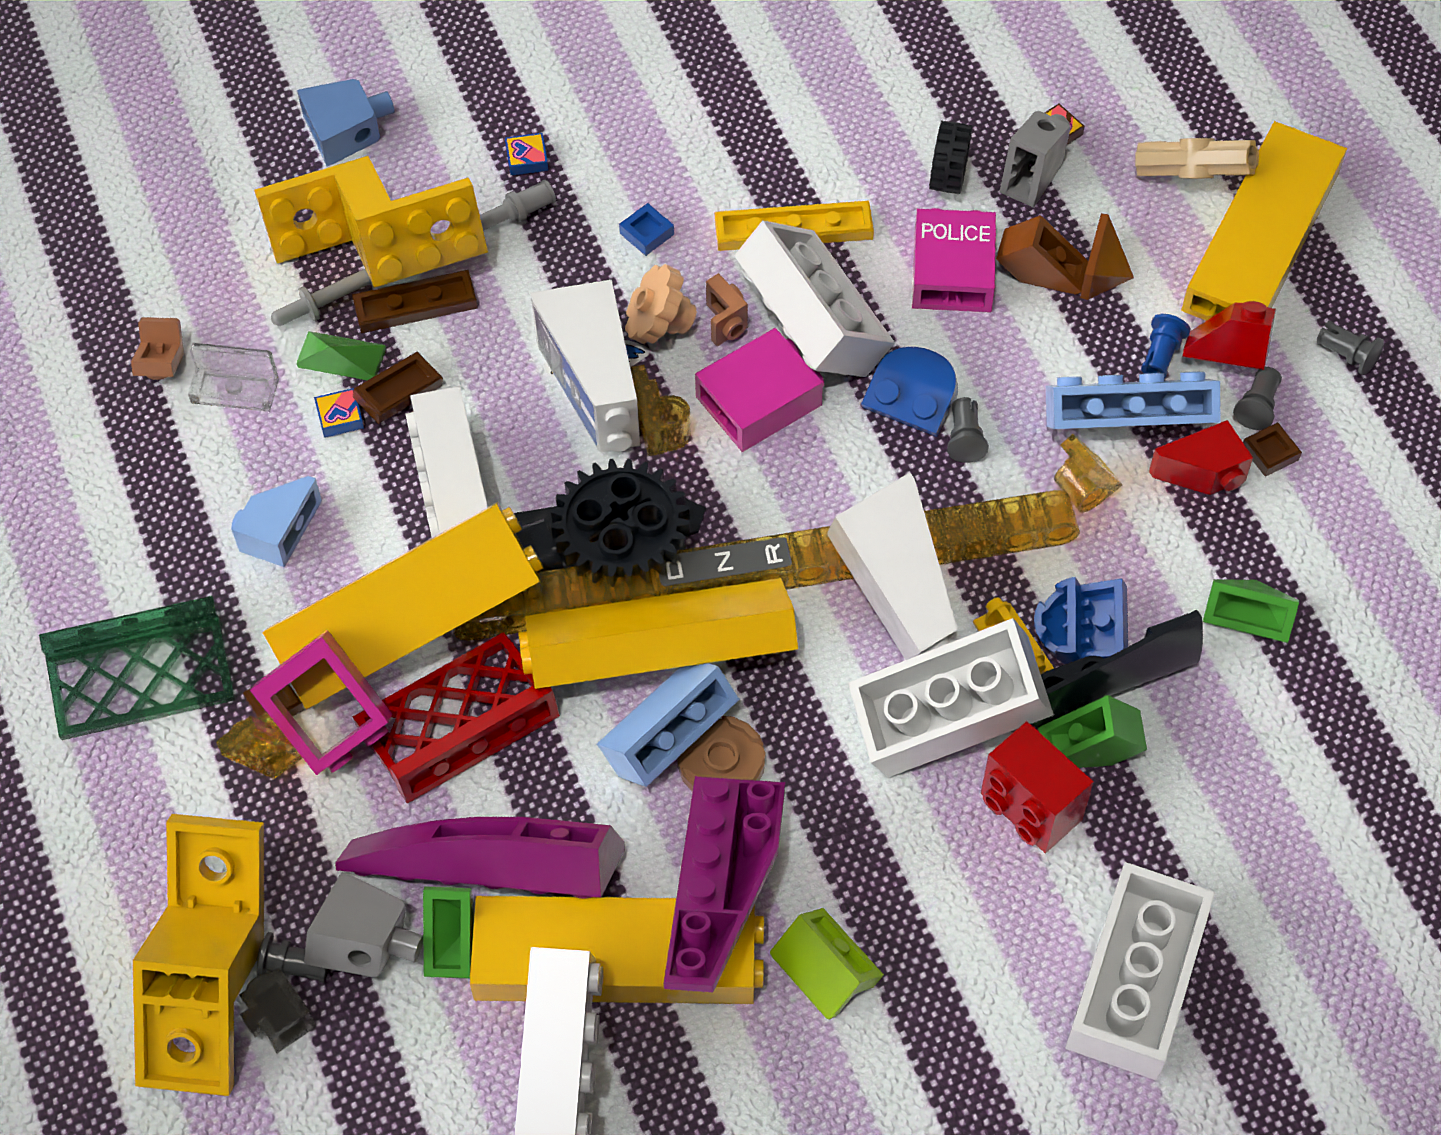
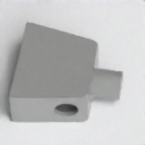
[1000,111,1071,208]
[304,872,423,978]

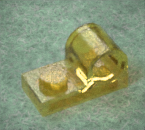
[630,364,691,457]
[1054,434,1123,513]
[216,712,302,779]

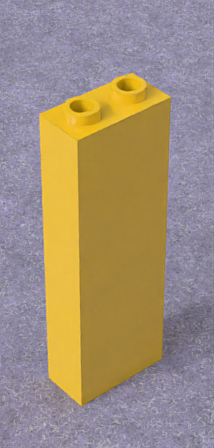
[1181,121,1347,321]
[262,502,543,709]
[518,578,798,689]
[470,896,764,1004]

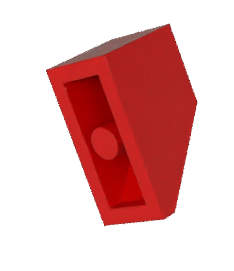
[1182,301,1276,370]
[1149,420,1253,495]

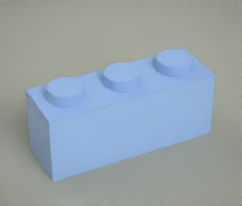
[597,663,740,787]

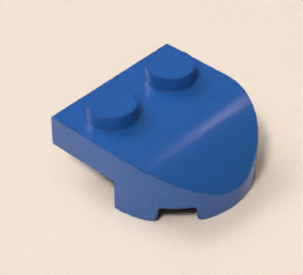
[861,347,958,437]
[1034,577,1128,664]

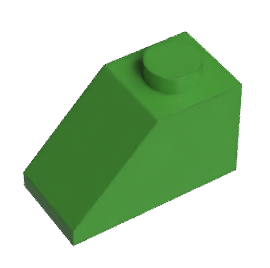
[1038,695,1147,768]

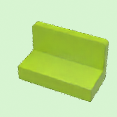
[770,908,884,1019]

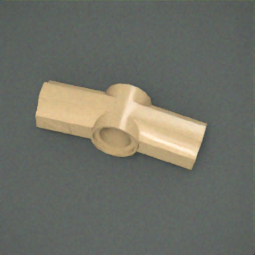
[1135,138,1259,179]

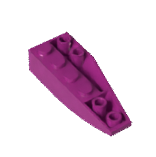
[664,776,785,993]
[335,817,625,898]

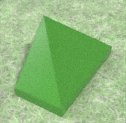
[296,331,386,380]
[1203,579,1299,643]
[423,886,475,978]

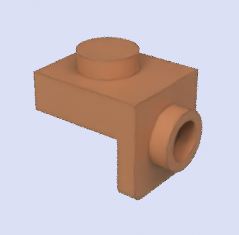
[706,273,748,346]
[131,317,184,380]

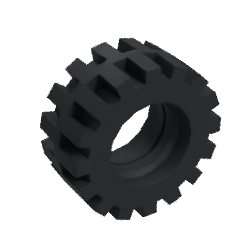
[929,120,972,194]

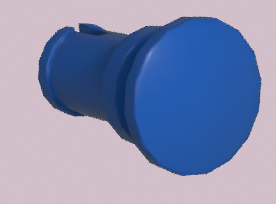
[1141,314,1191,378]

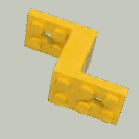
[254,156,488,288]
[133,814,264,1096]

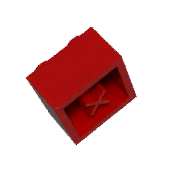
[981,721,1094,854]

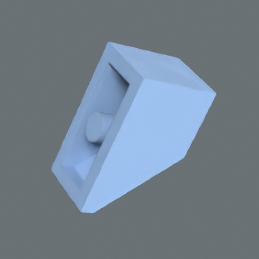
[231,476,322,567]

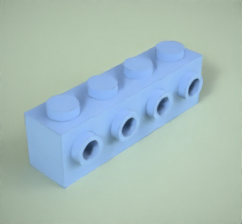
[1046,372,1221,429]

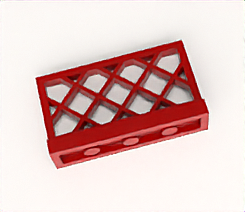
[352,632,560,803]

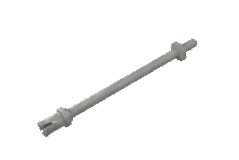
[271,179,556,326]

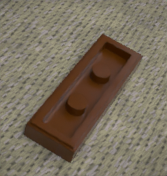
[352,269,478,334]

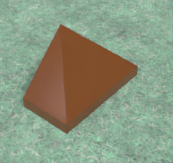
[1080,213,1134,300]

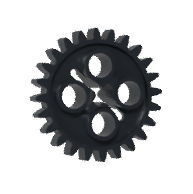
[551,458,690,587]

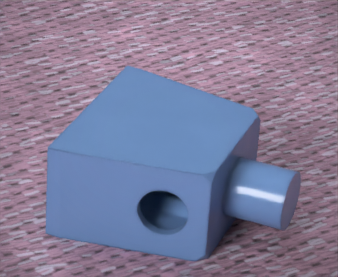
[297,79,395,167]

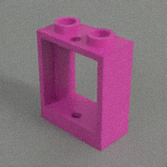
[250,630,392,775]

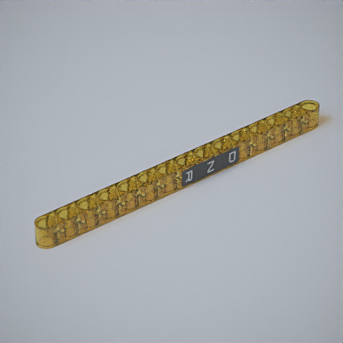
[453,490,1080,641]

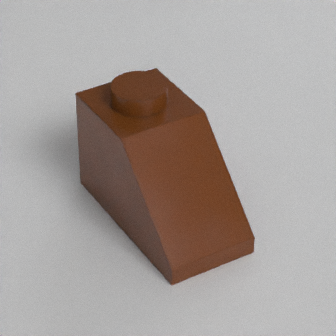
[996,215,1088,294]

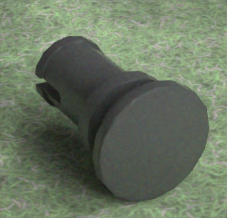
[1317,321,1384,375]
[1233,367,1282,430]
[947,397,989,463]
[257,932,328,983]

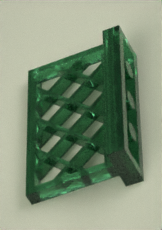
[39,595,236,740]

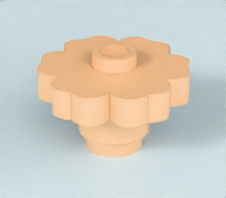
[625,264,696,344]

